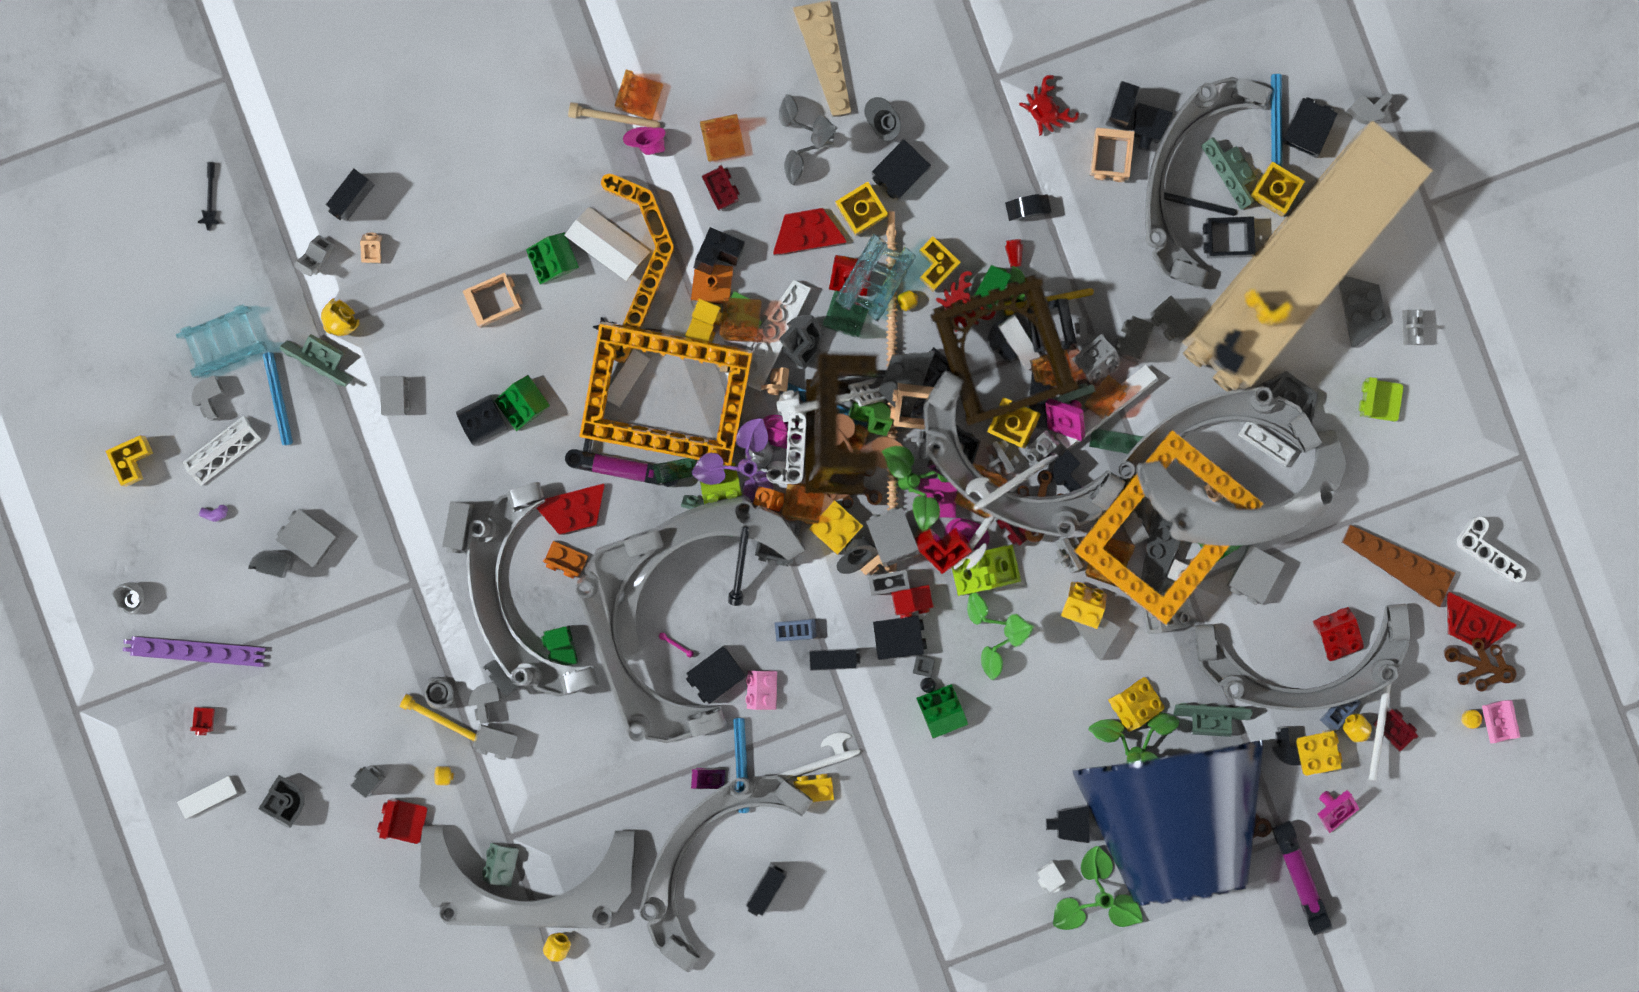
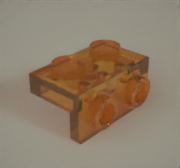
[1084,375,1127,419]

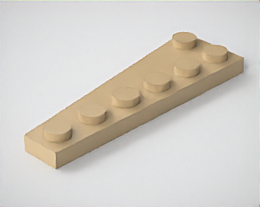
[793,0,851,117]

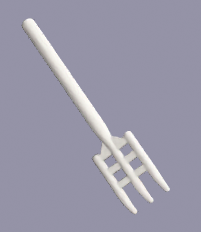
[790,378,886,414]

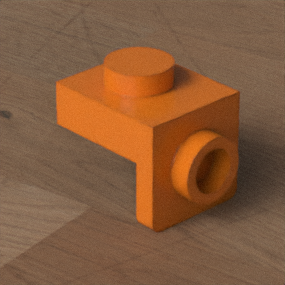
[753,486,785,512]

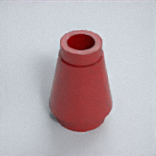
[1005,239,1023,267]

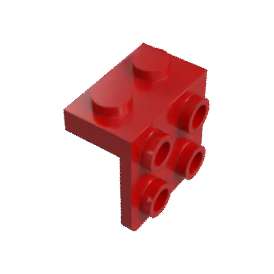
[1313,607,1364,661]
[377,798,428,844]

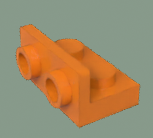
[543,541,589,579]

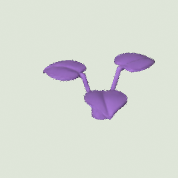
[692,418,774,502]

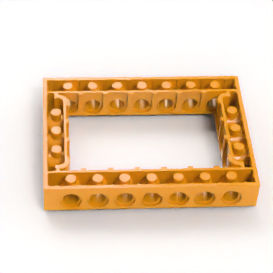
[579,321,753,466]
[1073,430,1264,625]

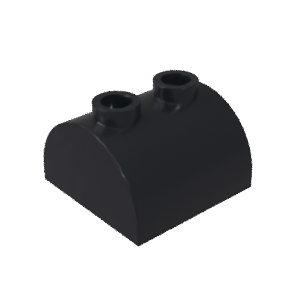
[456,394,508,446]

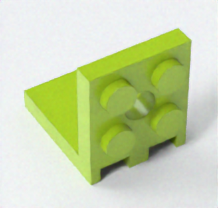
[951,544,1021,596]

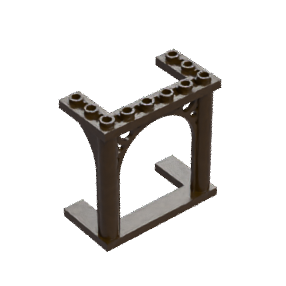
[930,274,1079,426]
[805,352,878,495]

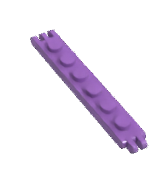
[123,636,265,667]

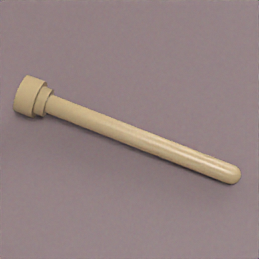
[568,102,660,128]

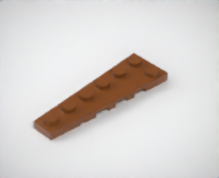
[1341,525,1455,607]

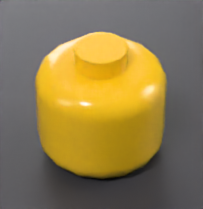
[897,290,918,311]
[1461,709,1482,729]
[434,766,454,786]

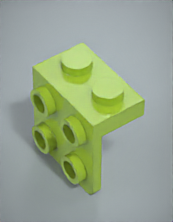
[1358,377,1403,422]
[700,462,742,504]

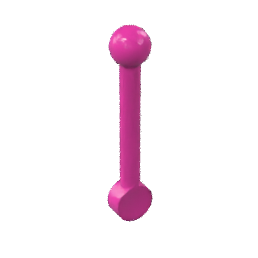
[659,633,694,658]

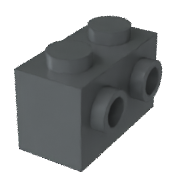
[351,765,386,798]

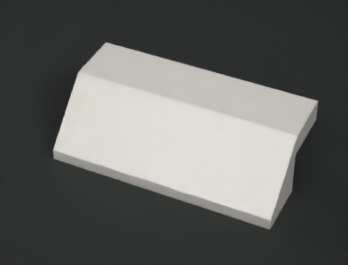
[564,207,651,281]

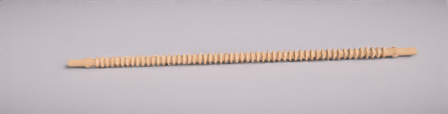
[886,211,899,573]

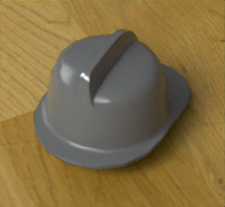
[864,97,901,141]
[836,536,877,574]

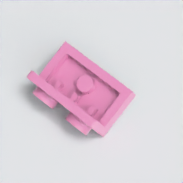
[746,670,777,710]
[1482,700,1520,743]

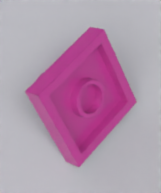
[1045,398,1085,441]
[918,478,957,518]
[1317,790,1359,833]

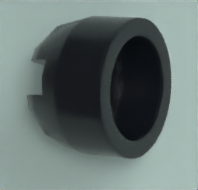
[920,677,936,693]

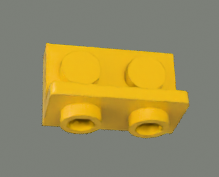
[793,774,834,802]

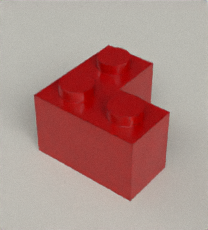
[915,527,972,574]
[891,585,934,618]

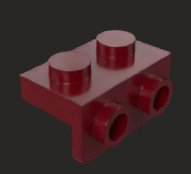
[701,165,740,211]
[1372,708,1419,752]

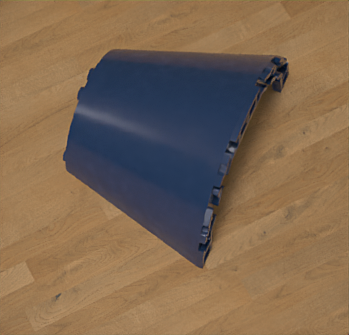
[1073,740,1264,906]

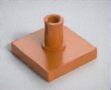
[691,264,734,305]

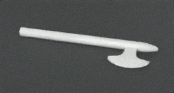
[966,452,1059,510]
[954,475,1019,569]
[1365,668,1392,781]
[774,732,860,780]

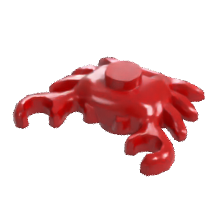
[1019,75,1080,136]
[936,271,996,332]

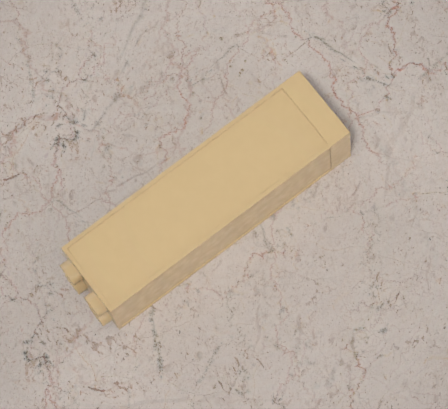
[1181,120,1433,392]

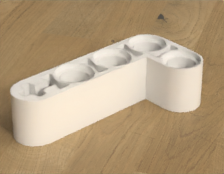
[766,411,806,484]
[1457,517,1526,582]

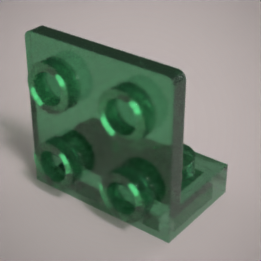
[822,291,871,339]

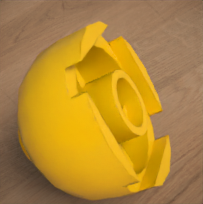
[321,298,360,336]

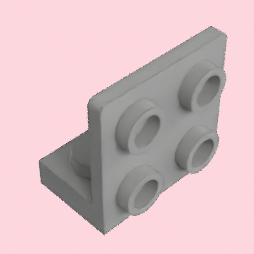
[1072,335,1121,386]
[1143,592,1191,634]

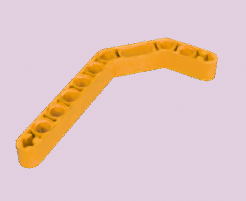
[601,173,675,363]

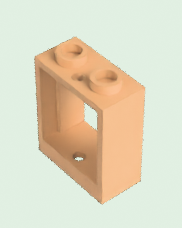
[1090,127,1134,182]
[463,273,523,327]
[890,383,934,430]

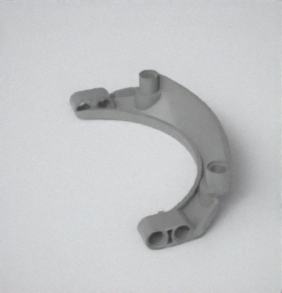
[1145,77,1272,289]
[924,371,1125,537]
[1116,387,1322,546]
[1137,430,1347,546]
[467,482,599,696]
[616,496,805,662]
[1195,604,1410,711]
[640,776,813,972]

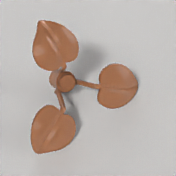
[830,413,902,501]

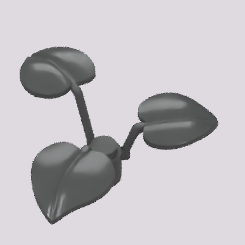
[779,94,838,185]

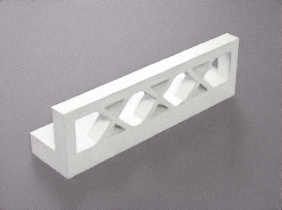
[183,416,261,486]

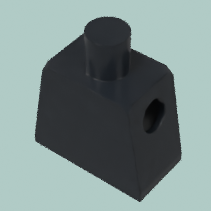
[1133,103,1173,151]
[1046,805,1090,843]

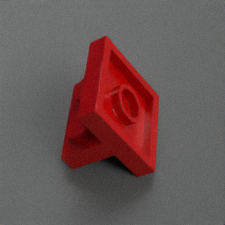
[829,255,873,296]

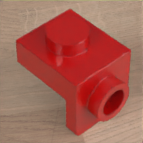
[190,707,215,736]

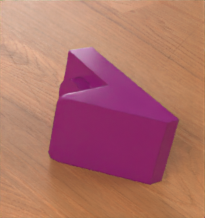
[691,768,725,789]

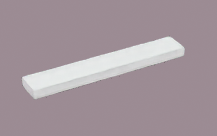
[1056,365,1158,450]

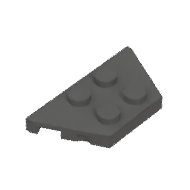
[1338,275,1387,348]
[879,351,935,417]
[1254,371,1317,424]

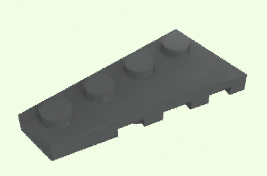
[1141,509,1183,593]

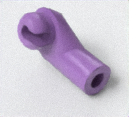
[199,505,228,522]

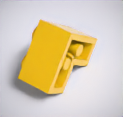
[919,236,961,292]
[685,299,723,343]
[105,435,154,487]

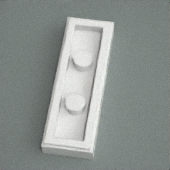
[998,315,1042,371]
[607,349,650,408]
[1238,422,1296,467]
[177,776,238,819]

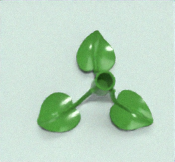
[882,446,949,531]
[967,592,1034,680]
[1088,712,1179,763]
[1053,846,1143,930]

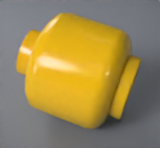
[1343,714,1372,742]
[543,933,571,962]

